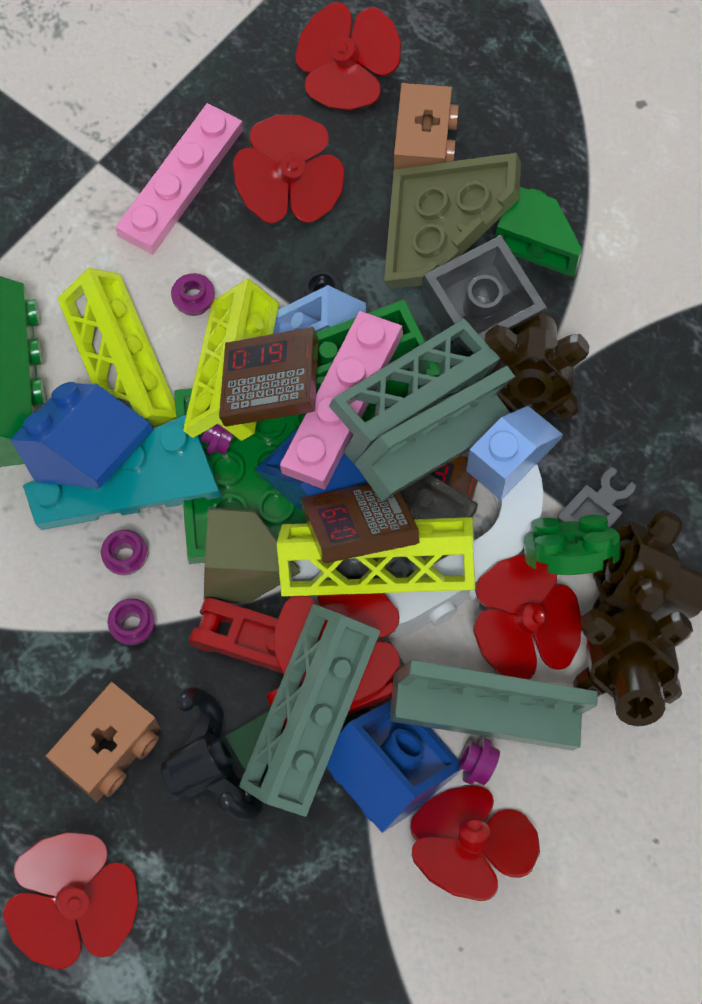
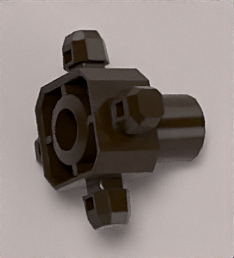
[485,313,589,420]
[592,510,702,618]
[573,608,693,727]

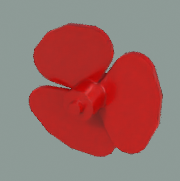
[296,2,401,111]
[233,115,344,224]
[473,554,582,680]
[275,579,400,702]
[410,785,540,901]
[3,832,138,969]

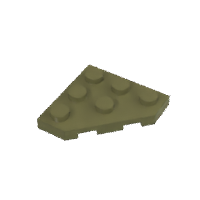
[384,153,521,289]

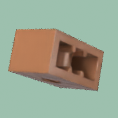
[394,83,459,169]
[46,682,161,803]

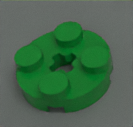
[524,515,621,575]

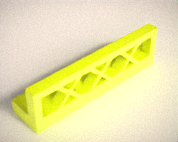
[57,268,176,427]
[183,278,279,441]
[277,517,475,596]

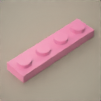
[115,103,243,255]
[280,311,403,490]

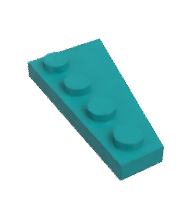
[23,414,223,530]

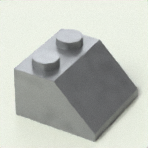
[421,235,547,351]

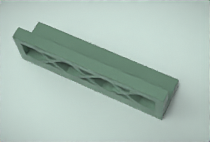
[329,319,500,466]
[354,366,515,502]
[239,604,380,817]
[390,660,598,751]

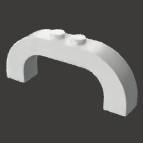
[290,464,543,641]

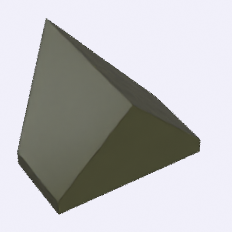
[203,507,301,603]

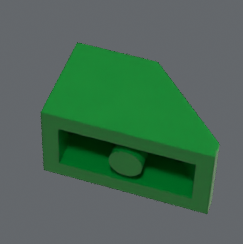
[495,187,582,278]

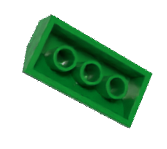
[0,276,46,467]

